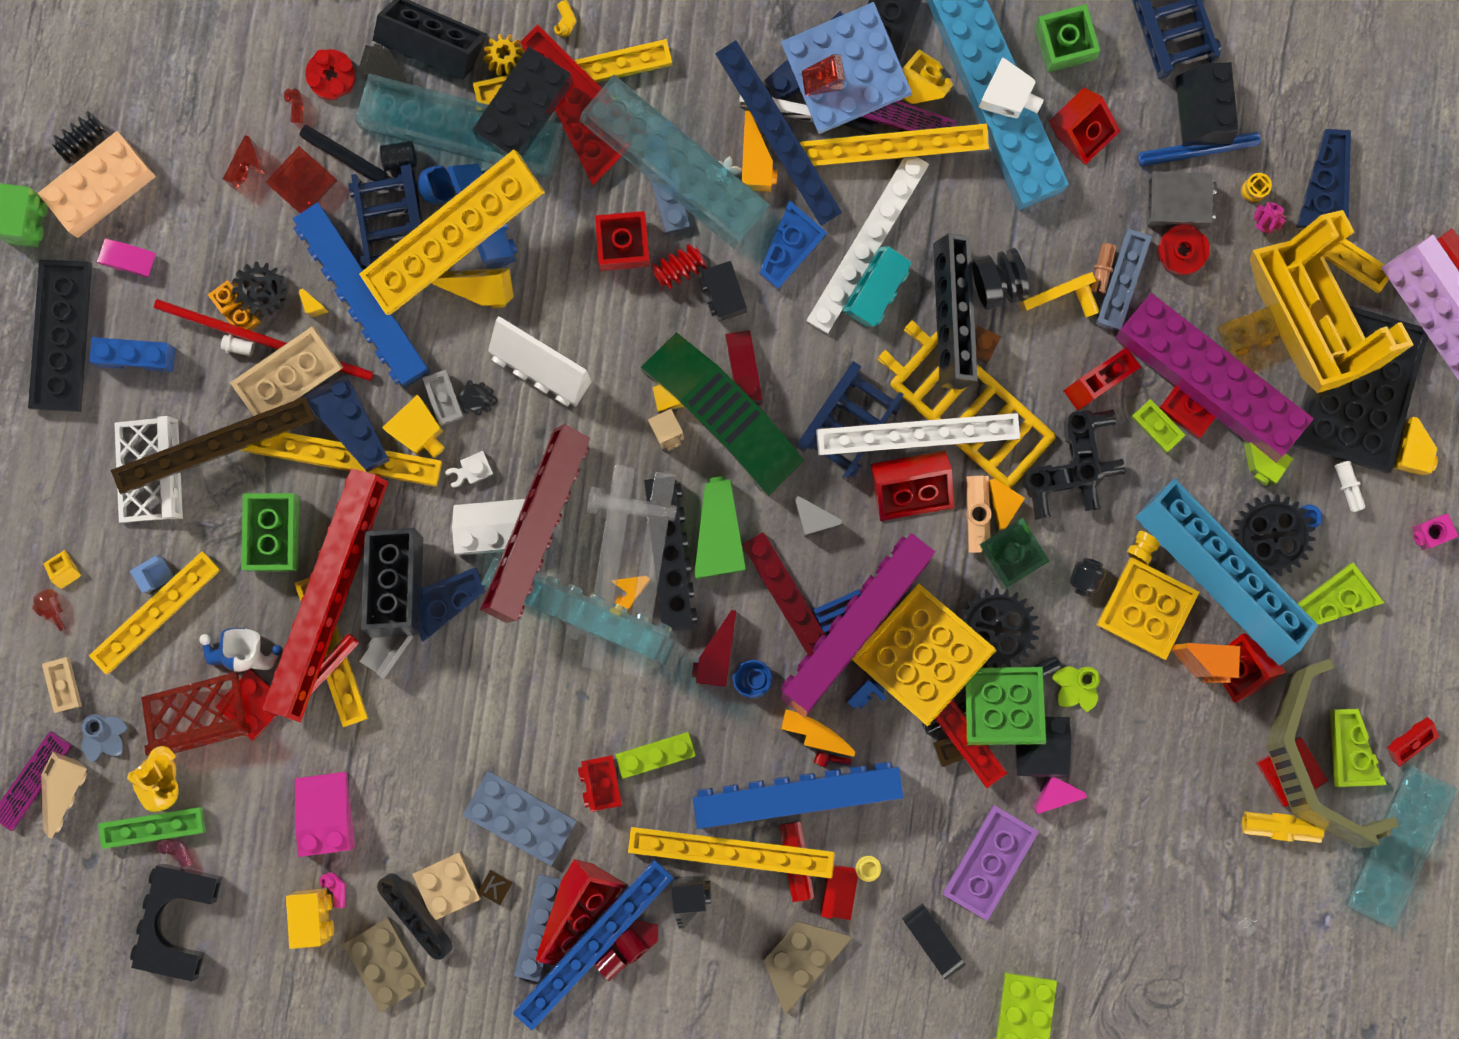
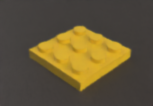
[1096,557,1199,660]

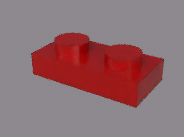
[1387,717,1439,767]

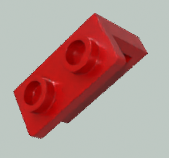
[578,755,622,812]

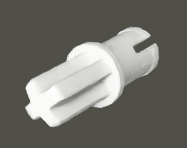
[1335,461,1365,512]

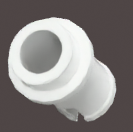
[221,334,255,357]

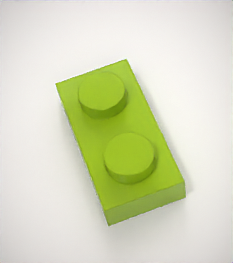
[1131,399,1185,454]

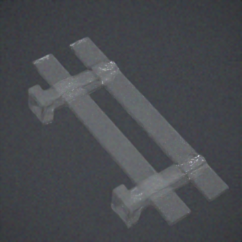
[566,465,677,677]

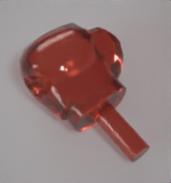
[32,589,66,631]

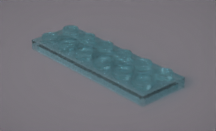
[1345,766,1458,929]

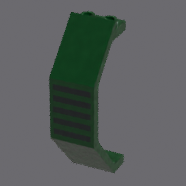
[640,332,805,496]

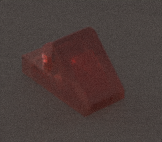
[802,54,845,96]
[223,135,266,189]

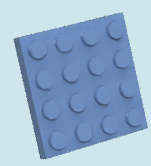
[781,2,912,134]

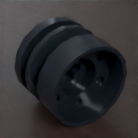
[972,248,1029,310]

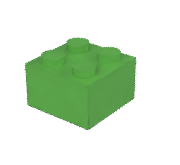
[1034,4,1100,73]
[0,183,48,248]

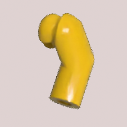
[554,0,576,37]

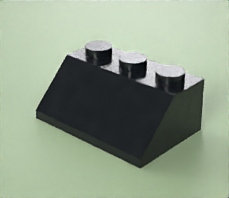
[1175,62,1239,146]

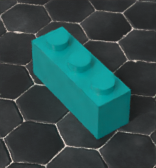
[842,246,912,327]

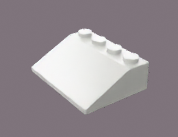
[488,316,592,407]

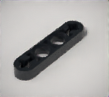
[377,873,453,960]

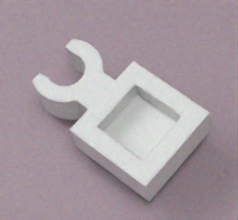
[445,451,494,488]

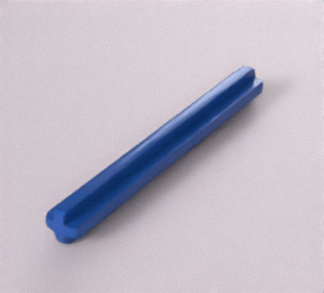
[1138,131,1261,166]

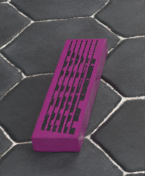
[861,101,956,131]
[0,731,73,831]

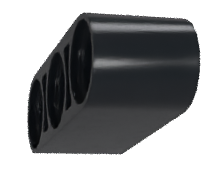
[902,903,966,980]

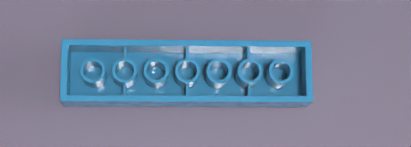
[1135,478,1318,666]

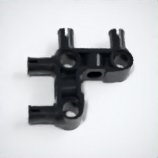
[1023,409,1126,520]

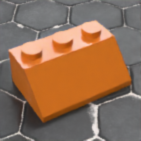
[1171,643,1240,683]

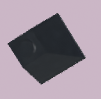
[1015,716,1071,777]

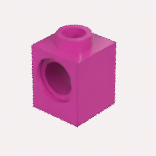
[1412,513,1459,550]

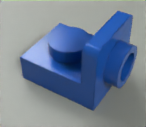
[846,680,887,709]

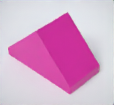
[1033,777,1087,814]

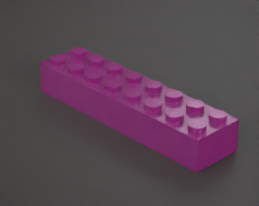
[1115,293,1314,463]
[781,533,936,718]

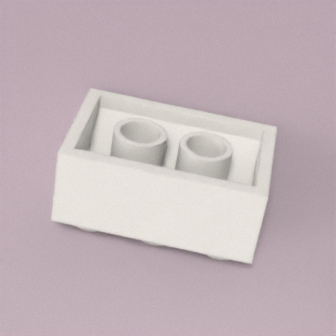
[452,499,525,556]

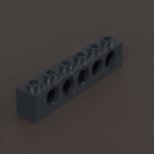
[933,233,978,390]
[644,476,698,632]

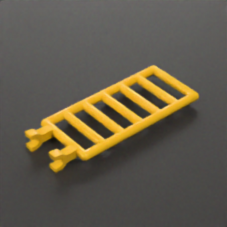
[877,320,1056,489]

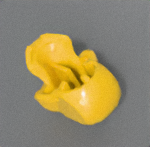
[127,746,179,812]

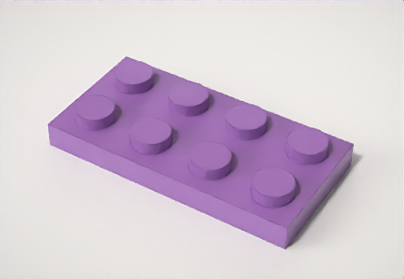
[942,805,1039,921]

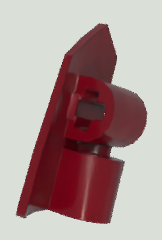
[594,920,659,981]

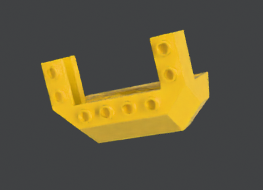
[1250,210,1413,393]

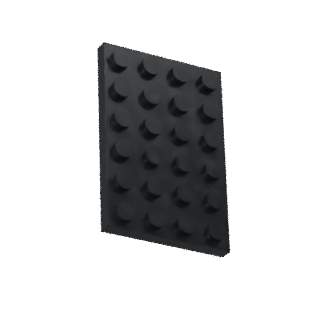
[1292,305,1428,474]

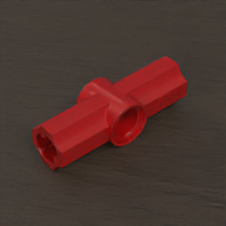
[779,821,814,902]

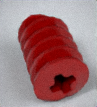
[651,244,708,292]

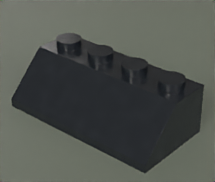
[372,0,488,80]

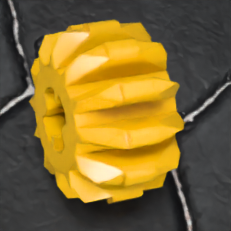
[484,34,525,77]

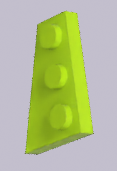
[1330,709,1387,787]

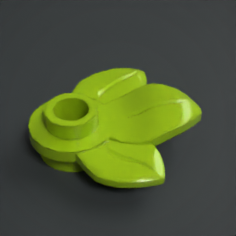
[1052,666,1100,712]

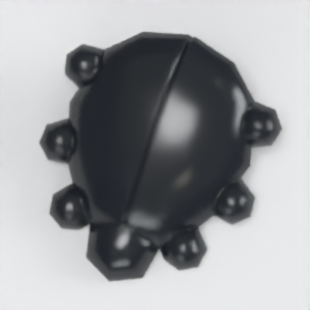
[459,380,497,415]

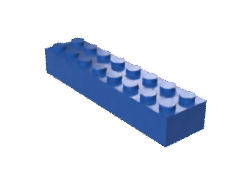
[693,761,904,829]

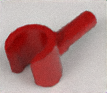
[814,751,851,768]

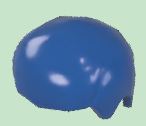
[418,165,454,205]
[732,659,773,699]

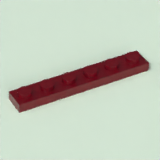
[742,532,826,657]

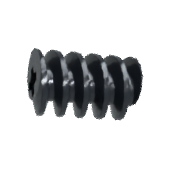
[52,111,109,165]

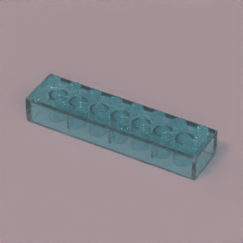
[355,74,565,180]
[579,75,770,249]

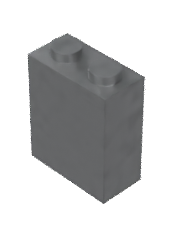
[1147,171,1217,229]

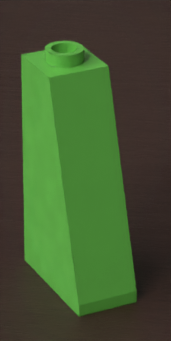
[695,476,746,579]

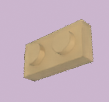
[42,657,82,713]

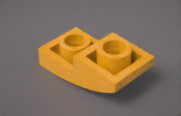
[208,280,262,331]

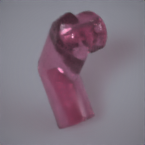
[157,838,193,868]

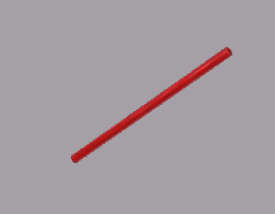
[154,299,374,381]

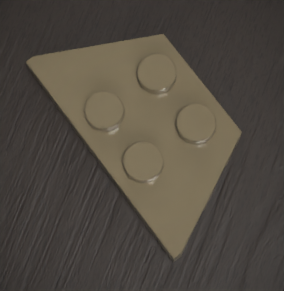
[763,921,852,1013]

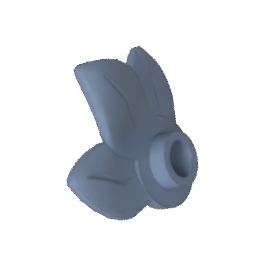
[81,714,128,762]

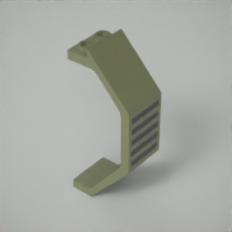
[1266,658,1399,849]

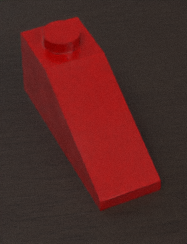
[1063,348,1141,410]

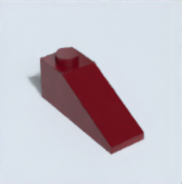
[725,330,763,405]
[692,610,736,687]

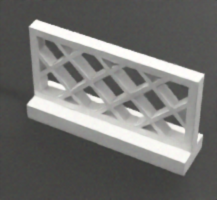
[114,416,183,523]

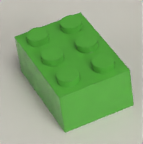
[241,493,300,572]

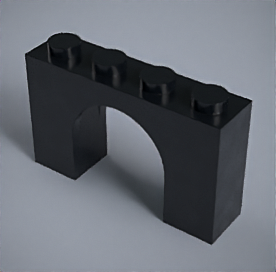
[130,863,222,982]

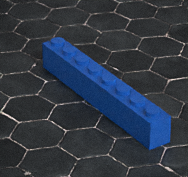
[293,202,430,388]

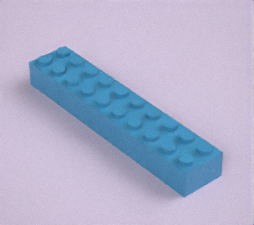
[926,0,1069,211]

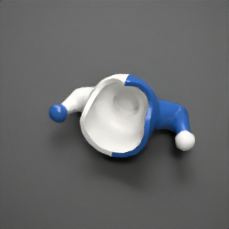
[199,628,283,672]

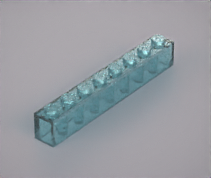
[481,557,678,666]

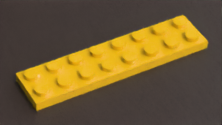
[359,150,545,315]

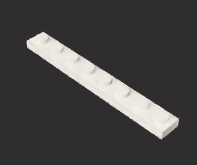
[806,156,929,335]
[816,413,1020,455]

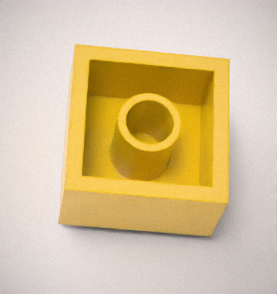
[286,888,334,949]

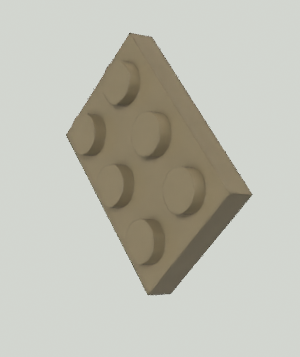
[343,917,427,1012]

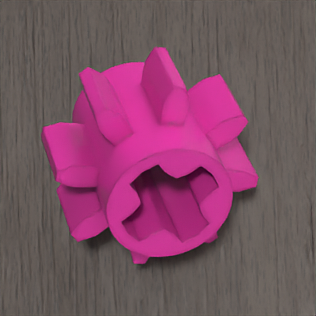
[1253,202,1286,234]

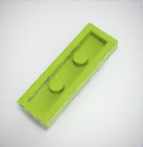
[615,732,696,779]

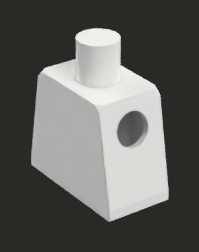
[979,58,1044,118]

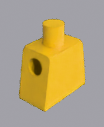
[382,395,445,458]

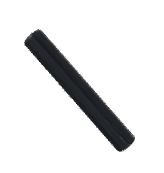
[299,125,388,181]

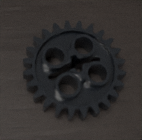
[1230,494,1316,576]
[960,588,1040,668]

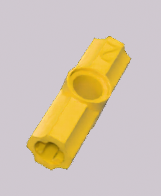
[1242,811,1325,843]

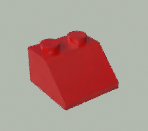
[1048,88,1121,165]

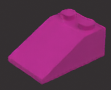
[295,771,355,857]

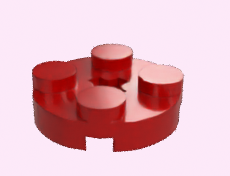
[305,49,357,101]
[1158,224,1210,276]

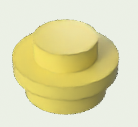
[855,856,881,882]

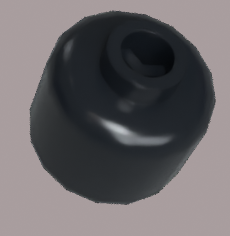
[1070,558,1107,597]

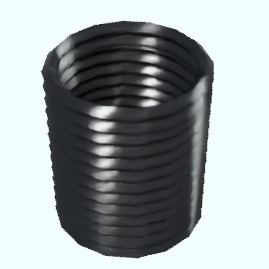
[380,141,417,172]

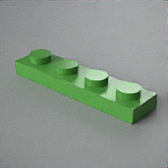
[98,807,206,849]

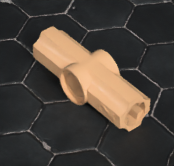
[966,476,991,553]

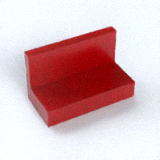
[820,864,858,920]

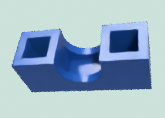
[89,337,176,373]

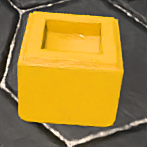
[299,289,329,318]
[43,550,81,589]

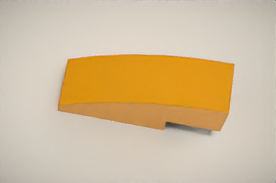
[781,709,855,757]

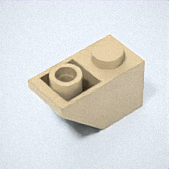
[648,409,684,451]

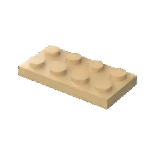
[230,326,343,416]

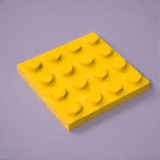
[852,584,996,727]

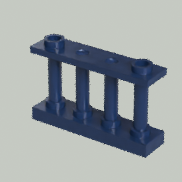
[1132,0,1222,79]
[348,164,423,270]
[796,361,904,480]

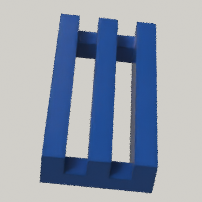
[813,589,862,632]

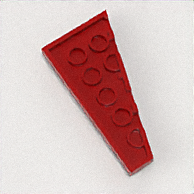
[520,24,645,186]

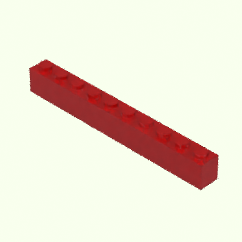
[262,468,389,723]

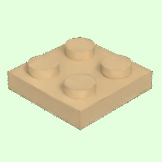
[412,852,481,920]

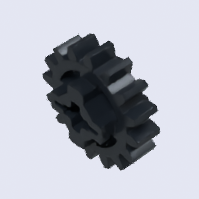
[231,262,287,318]

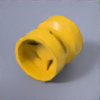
[1241,173,1272,203]
[1126,531,1160,565]

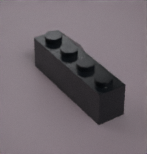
[672,875,712,929]

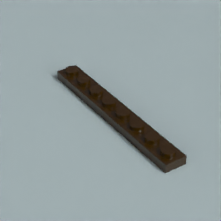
[111,396,315,495]

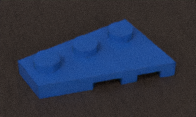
[759,200,827,290]

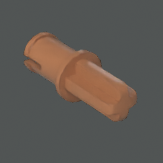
[1091,243,1116,294]

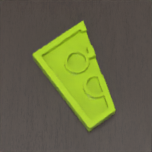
[1297,562,1384,625]

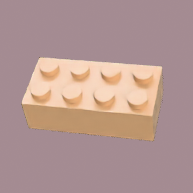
[38,131,156,238]

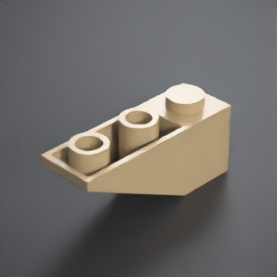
[41,752,87,839]

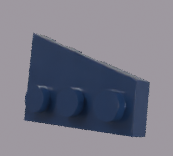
[420,567,486,643]

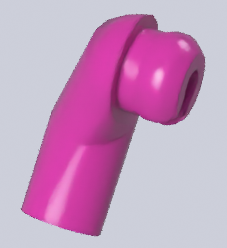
[319,872,346,908]

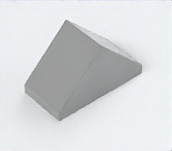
[795,496,842,537]

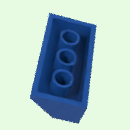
[447,164,518,269]

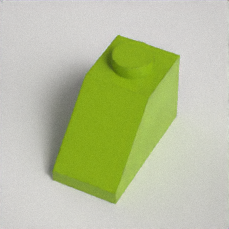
[1243,439,1294,486]

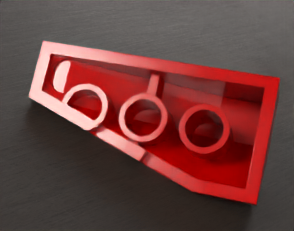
[536,859,626,965]

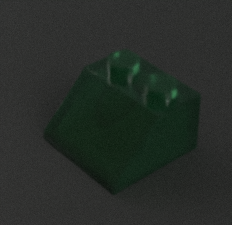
[979,518,1050,589]

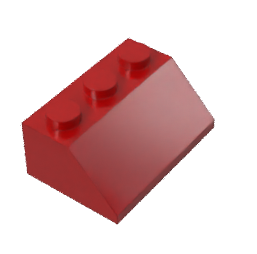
[871,451,955,521]

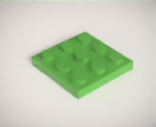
[965,667,1046,745]

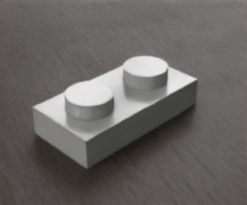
[422,370,464,426]

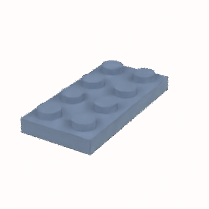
[462,771,577,866]

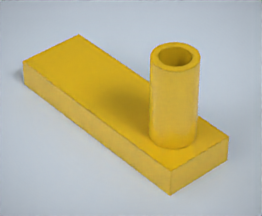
[1018,272,1100,317]

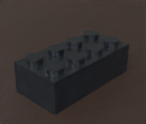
[472,46,573,158]
[361,528,423,638]

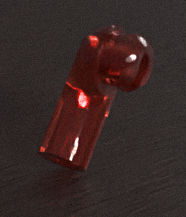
[284,88,304,123]

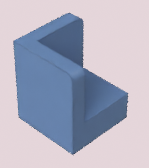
[130,556,174,594]

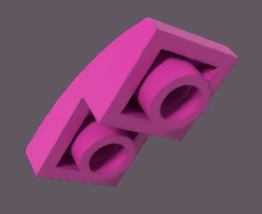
[97,239,156,278]

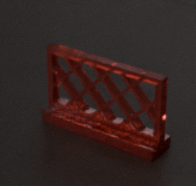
[141,672,252,756]

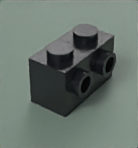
[699,261,747,322]

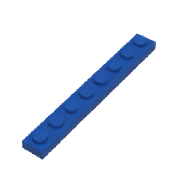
[513,859,674,1031]

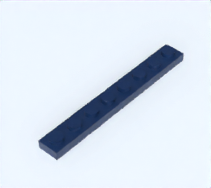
[715,40,842,226]

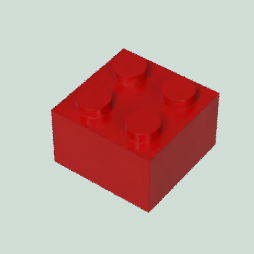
[595,211,650,271]

